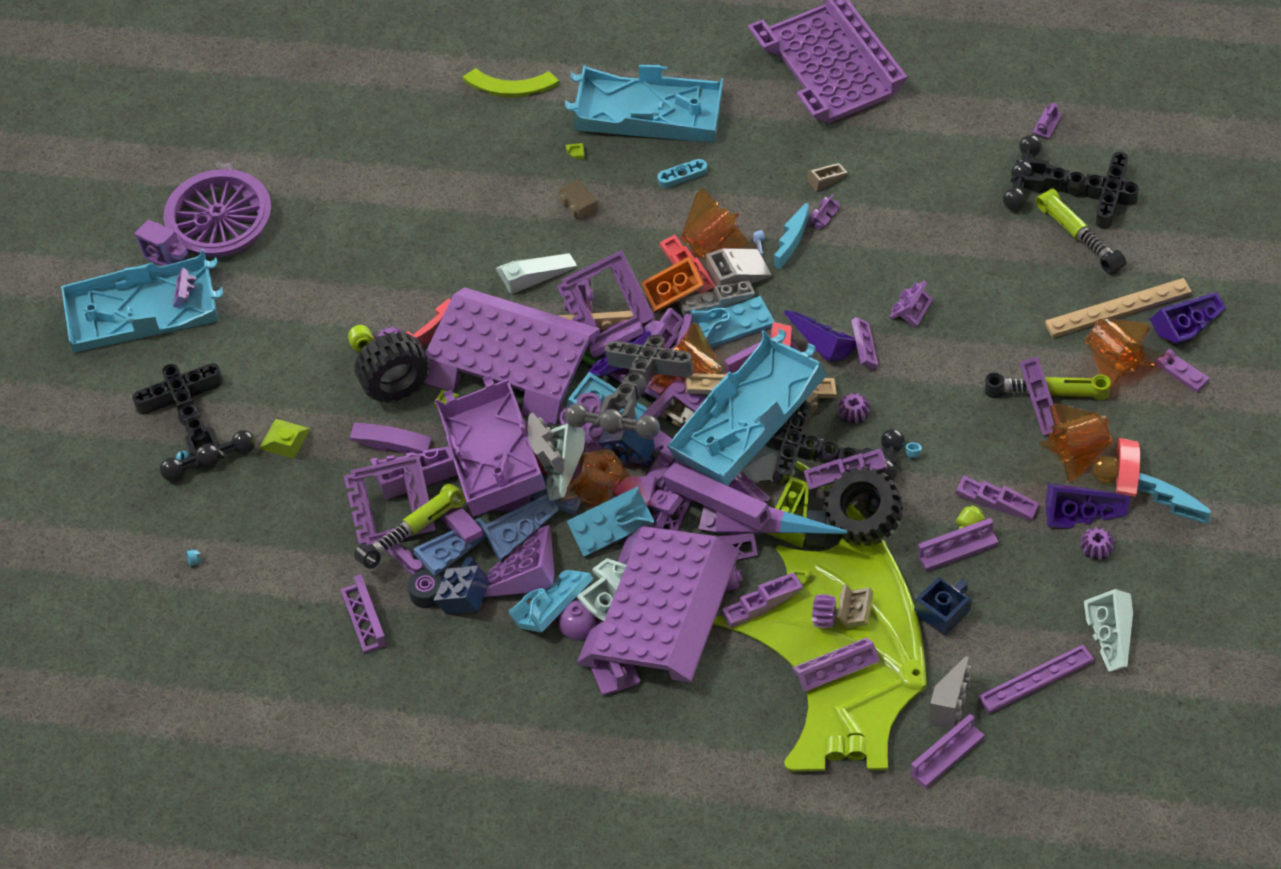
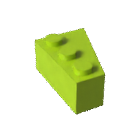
[766,476,809,548]

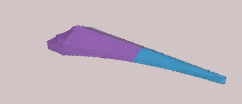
[699,505,848,534]

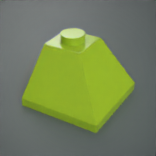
[259,419,310,459]

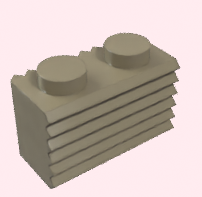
[559,179,598,220]

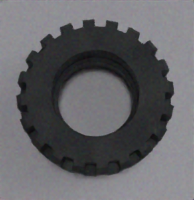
[354,332,430,402]
[824,466,903,546]

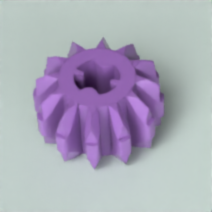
[838,392,870,424]
[1080,526,1115,561]
[812,594,837,628]

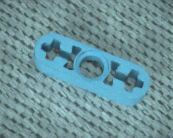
[658,159,707,188]

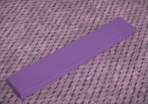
[978,645,1094,714]

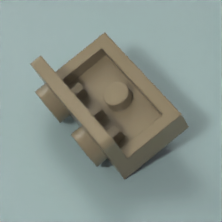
[659,398,695,428]
[837,584,873,629]

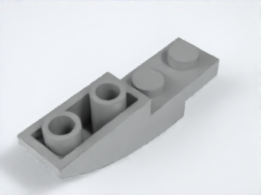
[678,280,755,316]
[527,412,565,473]

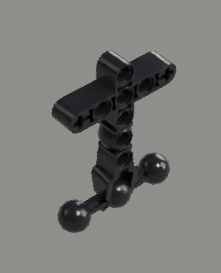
[1003,135,1139,229]
[132,363,256,481]
[765,400,905,514]

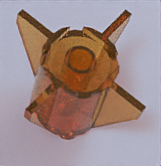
[680,187,749,258]
[1085,319,1155,391]
[651,322,723,388]
[1039,404,1113,481]
[559,449,630,506]

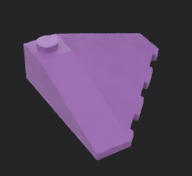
[484,525,554,597]

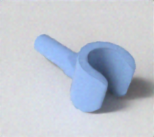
[753,230,765,255]

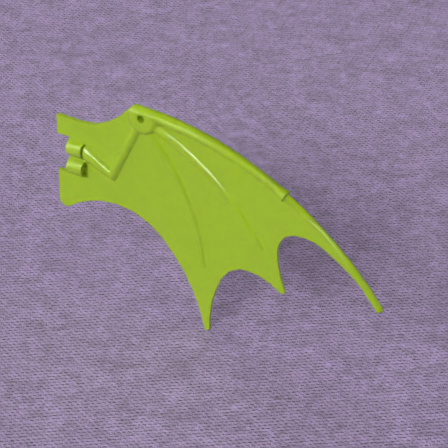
[713,461,926,772]

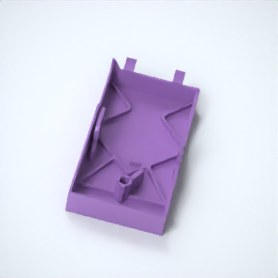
[435,375,546,517]

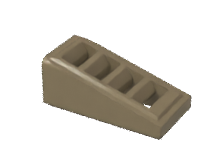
[807,163,849,191]

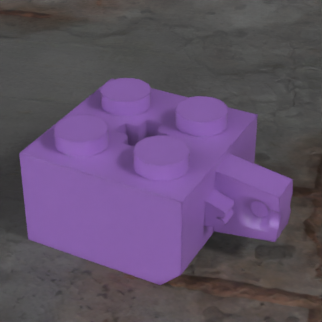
[134,220,188,266]

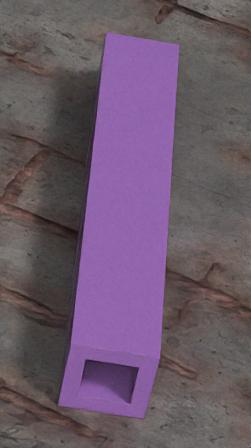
[663,463,771,530]

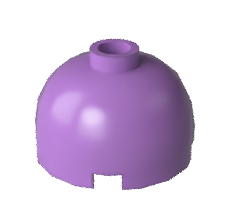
[558,600,598,641]

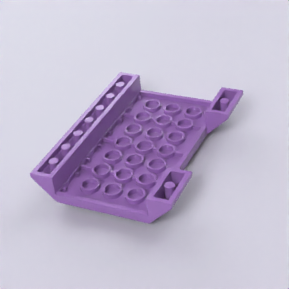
[748,0,907,123]
[424,288,600,425]
[577,526,739,683]

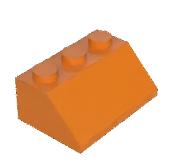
[641,256,704,312]

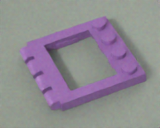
[557,250,655,346]
[640,377,707,469]
[344,455,436,545]

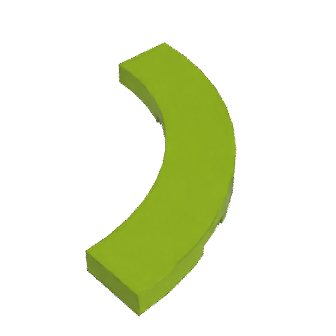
[462,68,560,98]

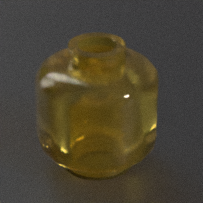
[1093,456,1119,482]

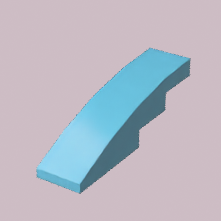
[774,203,809,269]
[1137,473,1211,524]

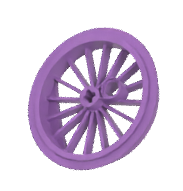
[164,169,271,257]

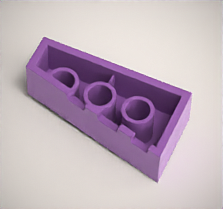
[370,447,458,500]

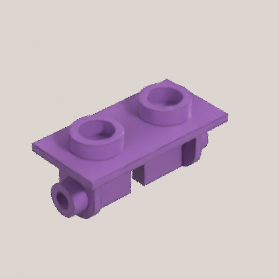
[1032,103,1062,138]
[808,194,840,230]

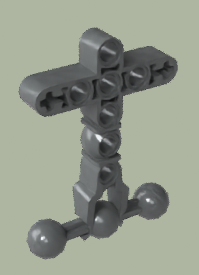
[565,334,694,440]

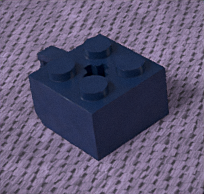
[597,429,655,468]
[434,558,489,615]
[914,578,972,635]

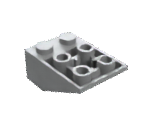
[706,248,772,286]
[930,656,972,729]

